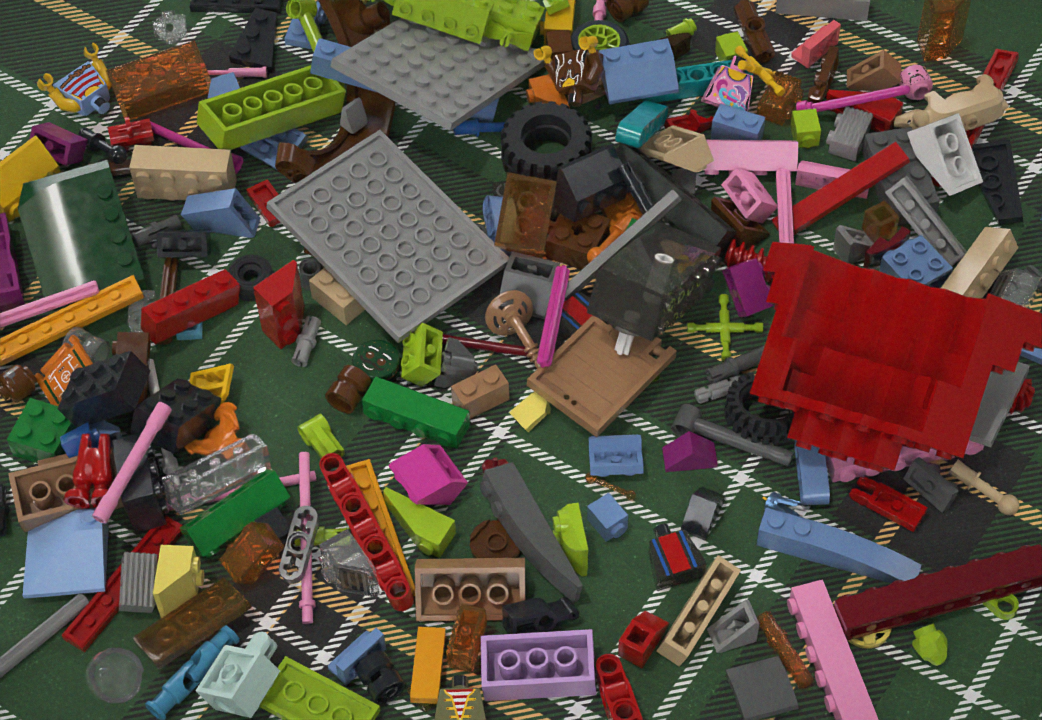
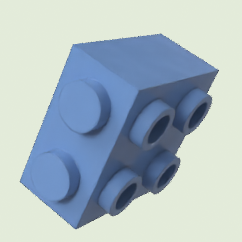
[879,235,953,288]

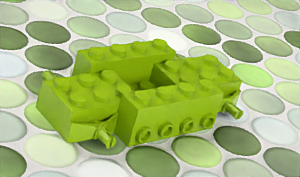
[368,0,545,51]

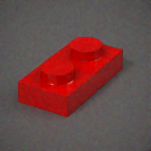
[246,179,281,227]

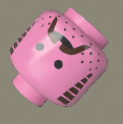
[899,65,933,100]

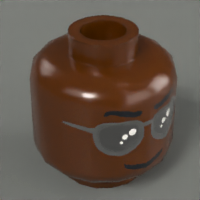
[0,365,37,403]

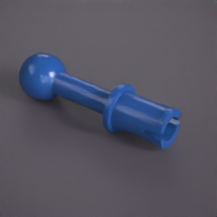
[453,118,506,137]

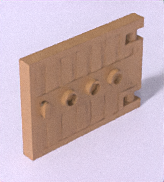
[527,302,677,437]

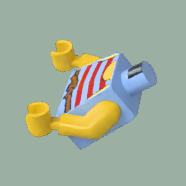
[37,43,111,116]

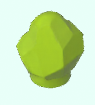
[912,624,947,666]

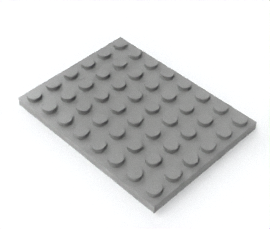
[330,18,545,131]
[267,130,509,343]

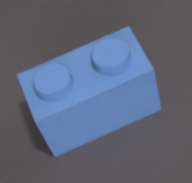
[711,104,766,140]

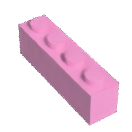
[704,140,798,175]

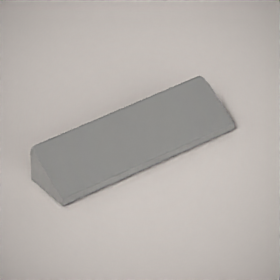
[885,176,967,266]

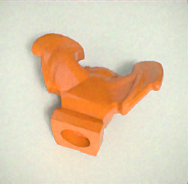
[185,402,250,468]

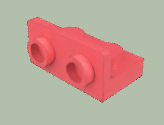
[791,20,841,68]

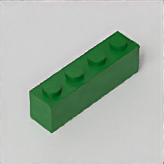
[362,377,470,449]
[180,469,291,557]

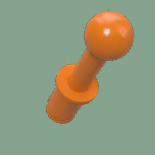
[587,213,637,263]

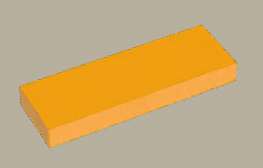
[410,627,446,704]

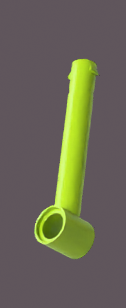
[286,0,346,91]

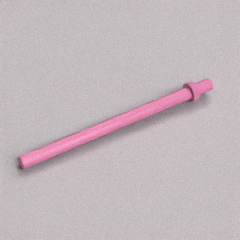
[299,452,316,624]

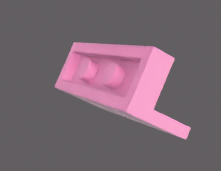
[795,161,869,199]

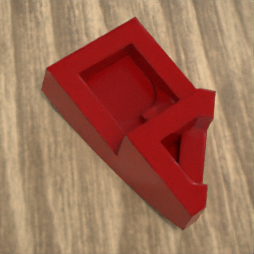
[664,109,714,133]

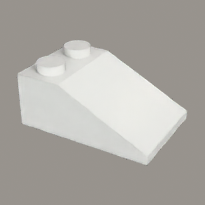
[907,113,983,196]

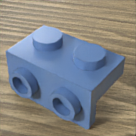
[589,435,643,477]

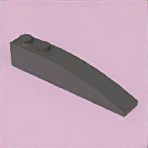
[480,462,583,603]

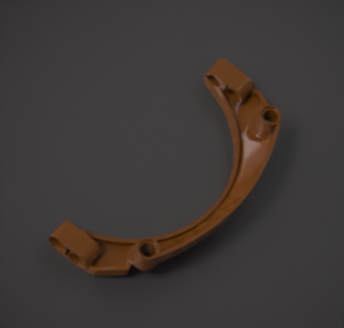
[275,0,396,184]

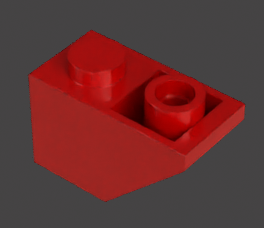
[618,610,669,668]

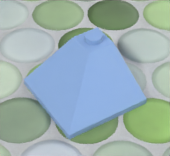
[23,508,109,599]

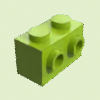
[401,323,443,387]

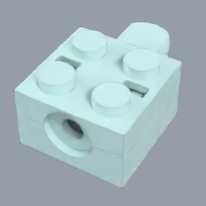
[196,632,280,718]

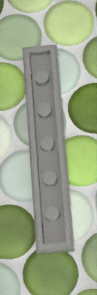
[565,190,682,299]

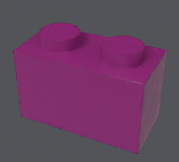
[29,122,88,166]
[722,258,774,317]

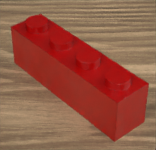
[141,269,240,344]

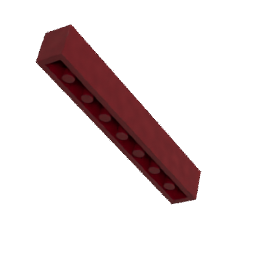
[834,544,1042,641]

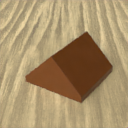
[711,197,770,249]

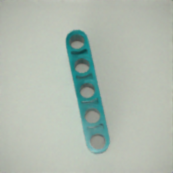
[642,60,753,103]
[615,100,668,148]

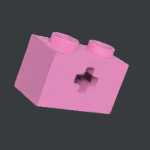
[721,168,777,224]

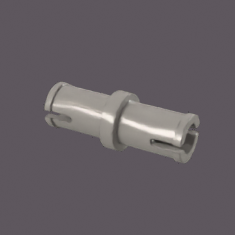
[291,316,321,367]

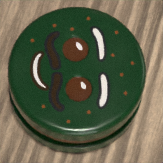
[352,339,401,383]

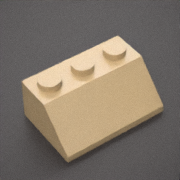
[638,125,714,172]

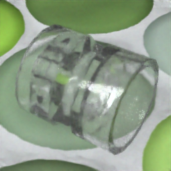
[62,327,110,363]

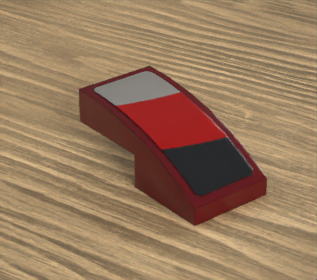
[863,226,911,269]

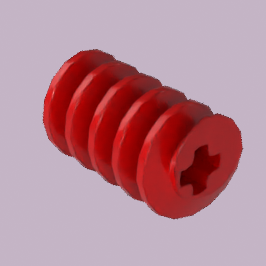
[724,239,772,283]

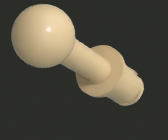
[948,459,1019,515]

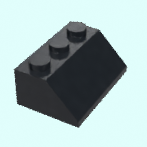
[553,144,627,222]

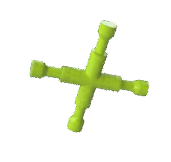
[687,294,763,361]

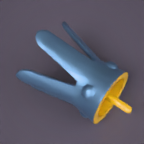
[763,492,804,517]

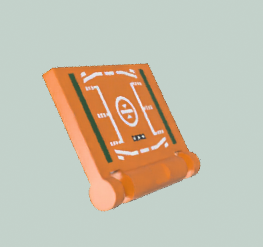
[34,335,93,406]

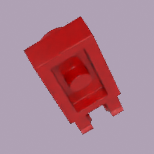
[849,476,928,532]

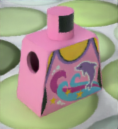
[701,56,753,112]

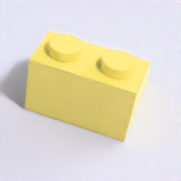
[153,545,204,619]

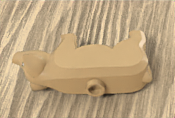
[894,74,1009,131]

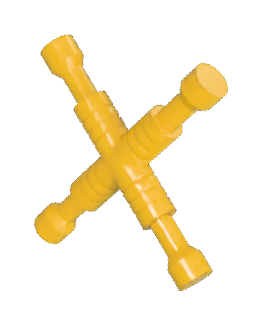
[735,45,785,96]

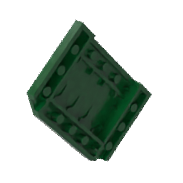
[18,160,149,312]

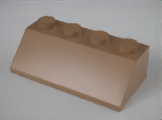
[8,447,124,532]
[415,558,526,621]

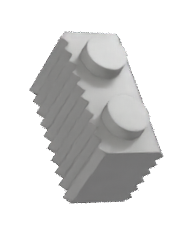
[826,106,873,162]
[119,552,158,613]

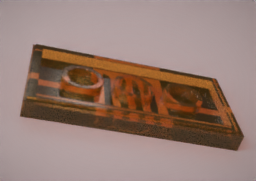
[132,578,252,670]

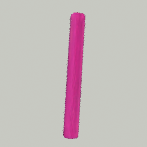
[536,265,570,368]

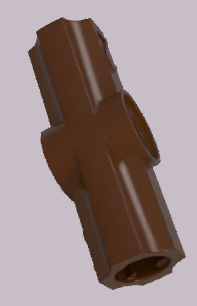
[734,0,775,64]

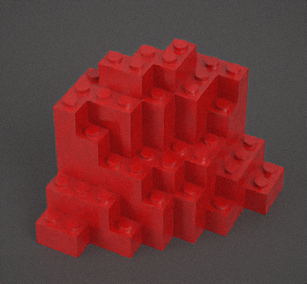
[750,242,1042,473]

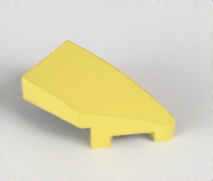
[509,392,551,433]

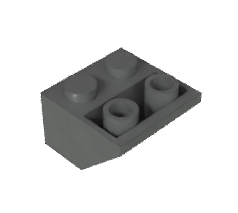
[499,251,560,319]

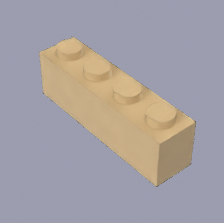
[941,227,1018,299]
[656,555,741,667]

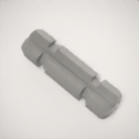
[694,375,740,404]

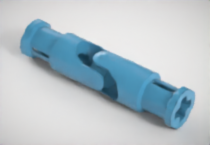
[145,625,239,720]

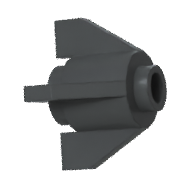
[433,337,478,388]

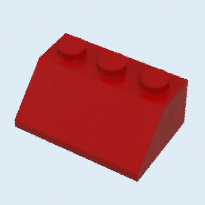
[253,260,305,350]

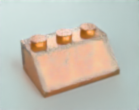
[917,0,971,61]
[494,172,557,258]

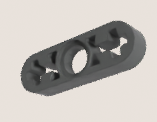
[279,506,320,584]

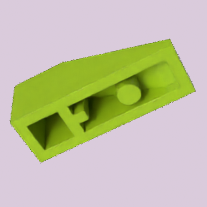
[383,487,456,558]

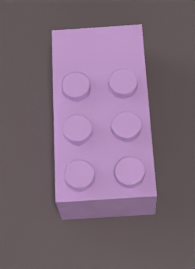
[481,629,596,701]

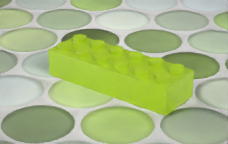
[197,65,346,150]

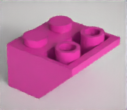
[389,444,468,505]

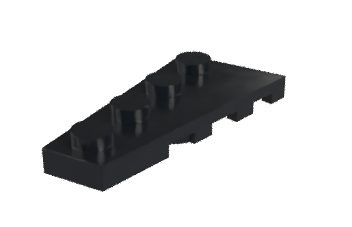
[972,139,1023,225]

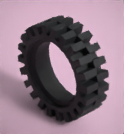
[724,372,795,445]

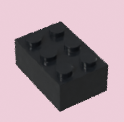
[57,351,151,428]
[130,378,221,454]
[112,433,169,533]

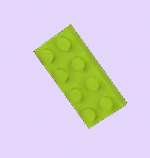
[259,656,381,720]

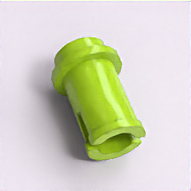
[666,18,697,36]

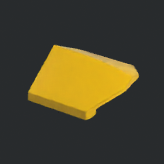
[189,363,234,405]

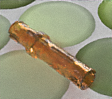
[757,611,815,689]

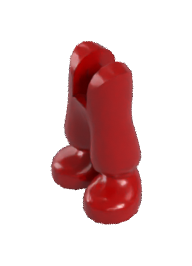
[64,433,113,509]

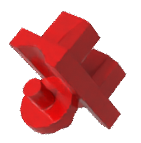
[107,116,154,151]

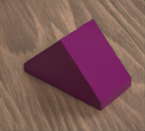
[662,431,718,472]

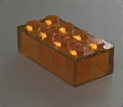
[106,40,211,121]

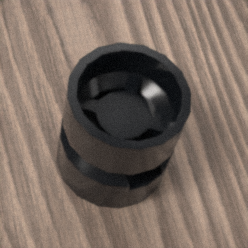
[355,651,406,705]

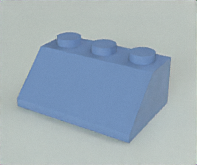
[599,38,679,104]

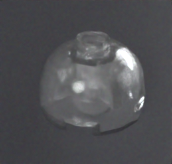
[85,647,144,704]

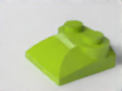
[552,503,588,577]

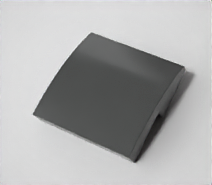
[726,656,799,720]

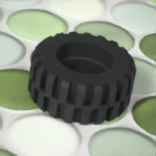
[501,101,592,193]

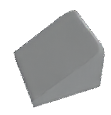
[340,97,368,134]

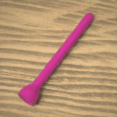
[796,85,910,112]
[150,121,243,174]

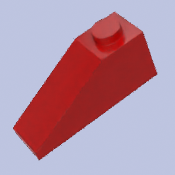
[826,89,904,132]

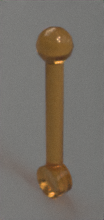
[585,472,636,500]

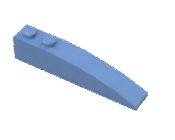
[757,508,921,583]

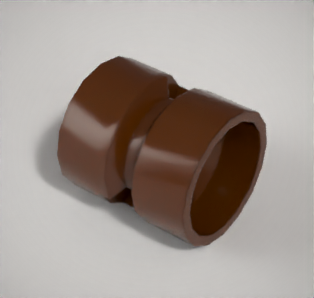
[606,0,649,22]
[325,365,372,414]

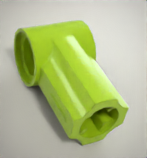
[297,414,345,458]

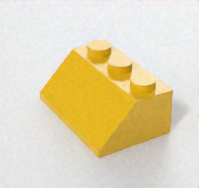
[0,136,61,222]

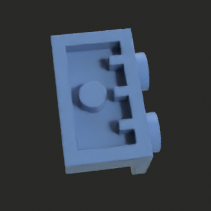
[284,1,326,49]
[328,628,386,686]

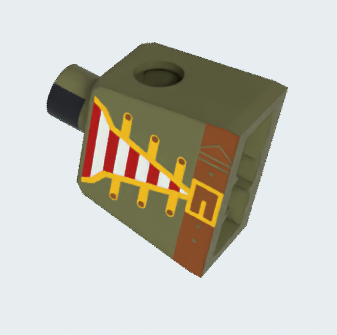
[434,675,486,720]

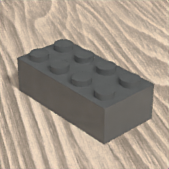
[862,127,940,227]

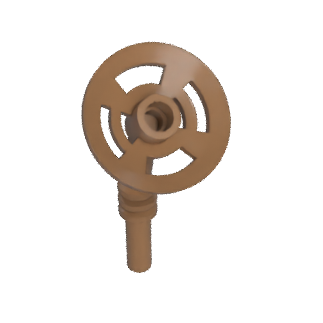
[485,290,540,369]

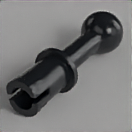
[78,128,128,164]

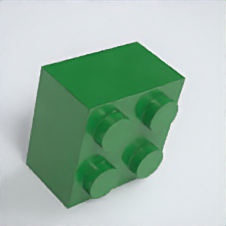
[7,398,77,463]

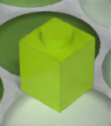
[715,31,748,61]
[791,109,821,148]

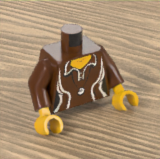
[533,36,604,107]

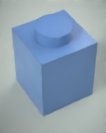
[587,493,628,542]

